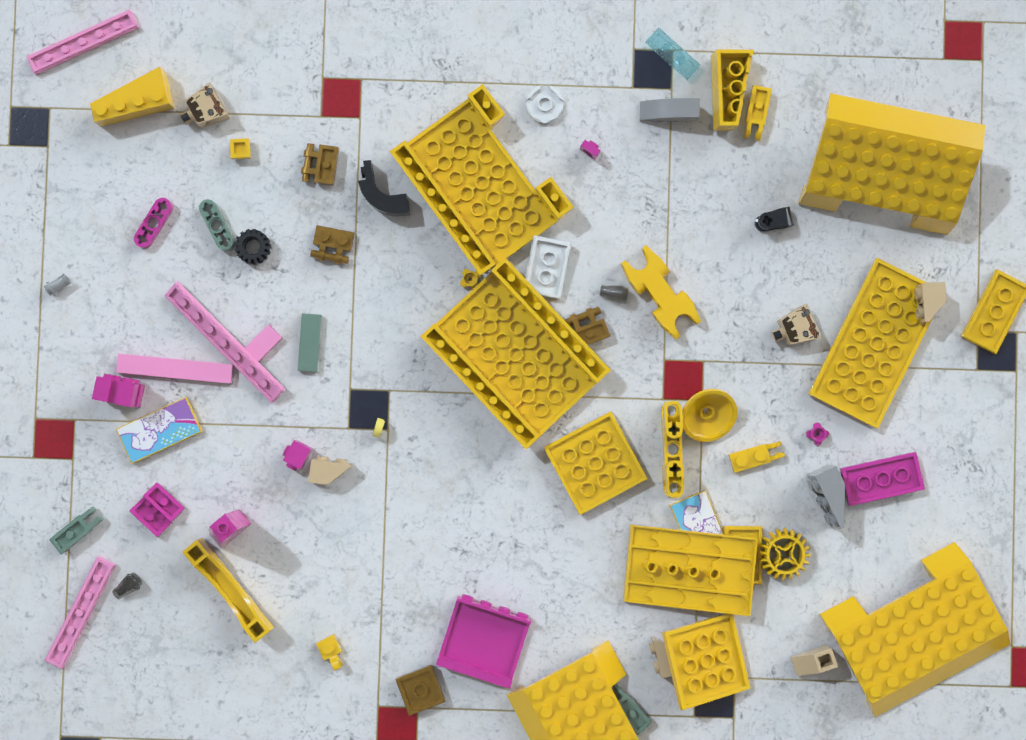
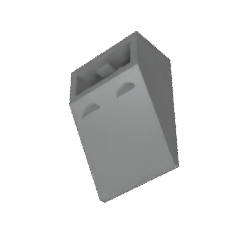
[807,465,845,529]

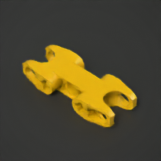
[620,245,701,340]
[661,401,684,498]

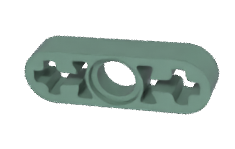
[199,199,235,251]

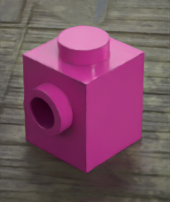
[283,440,313,471]

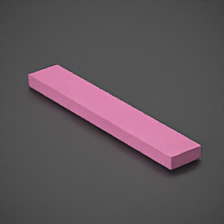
[26,9,139,75]
[116,353,234,384]
[44,556,116,669]

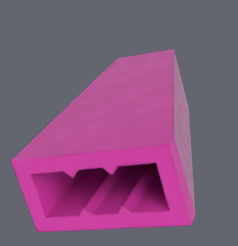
[209,509,251,549]

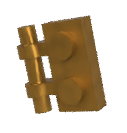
[301,143,339,186]
[310,225,355,265]
[564,306,610,345]

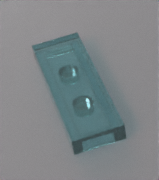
[646,27,701,81]

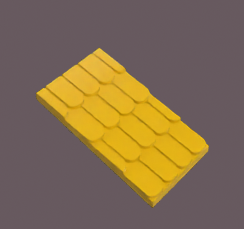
[623,524,758,616]

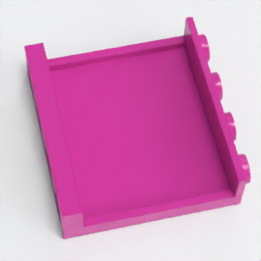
[436,594,531,689]

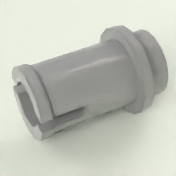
[44,273,71,296]

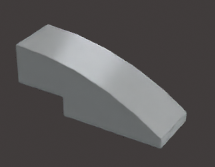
[640,98,700,122]

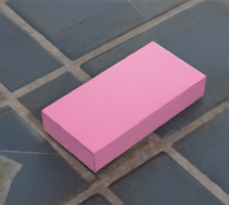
[245,324,283,362]

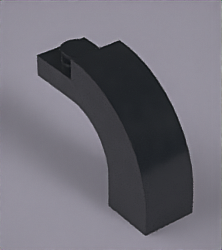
[358,160,410,217]

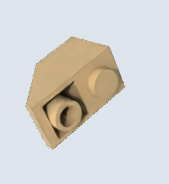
[914,282,947,323]
[308,456,352,485]
[649,636,672,678]
[790,645,838,676]

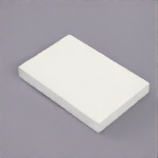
[525,235,571,299]

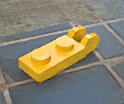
[744,85,772,141]
[728,441,785,473]

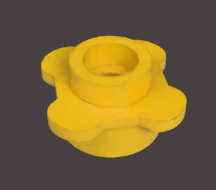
[460,269,481,289]

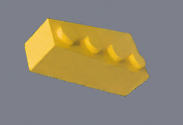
[710,49,754,131]
[90,67,175,127]

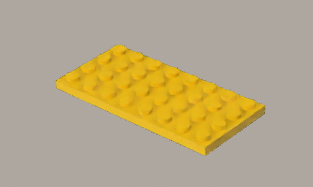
[808,258,934,429]

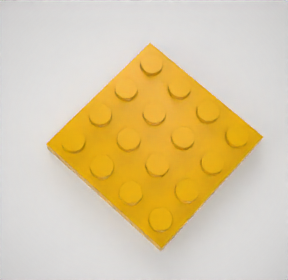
[543,411,647,515]
[662,613,750,710]

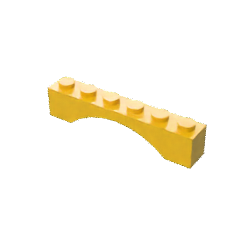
[182,538,274,643]

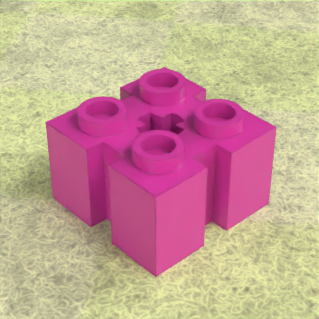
[92,373,145,408]

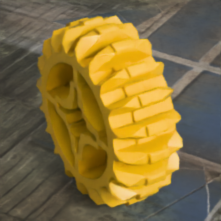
[757,528,811,580]

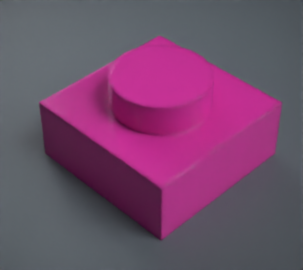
[580,140,601,160]

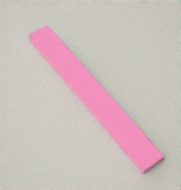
[164,282,286,403]

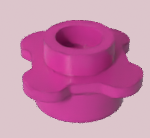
[806,423,829,445]

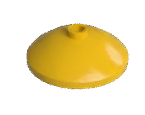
[682,389,738,442]

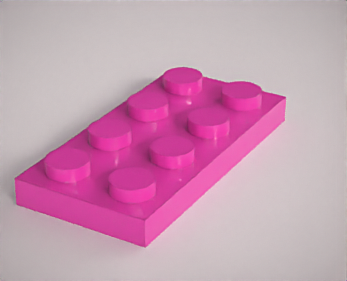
[840,452,925,506]

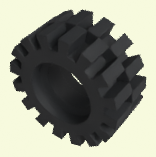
[234,229,271,265]

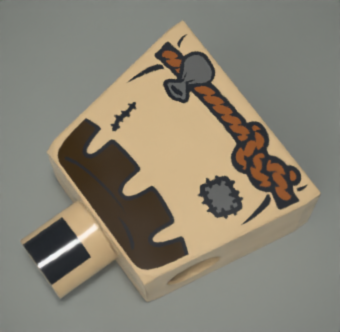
[180,82,230,128]
[771,304,821,345]

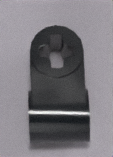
[755,207,794,232]

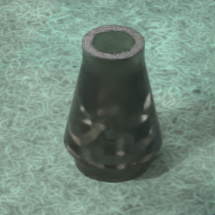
[600,285,629,304]
[112,573,142,599]

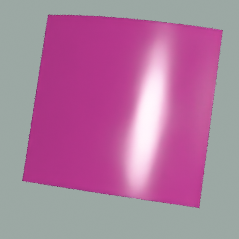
[129,482,185,538]

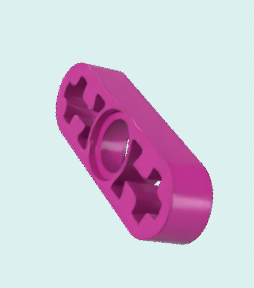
[134,198,173,248]

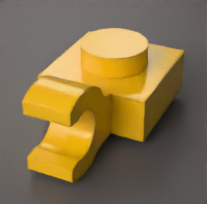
[316,634,343,671]

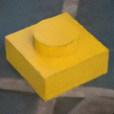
[230,138,251,160]

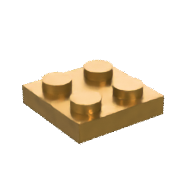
[395,664,446,716]

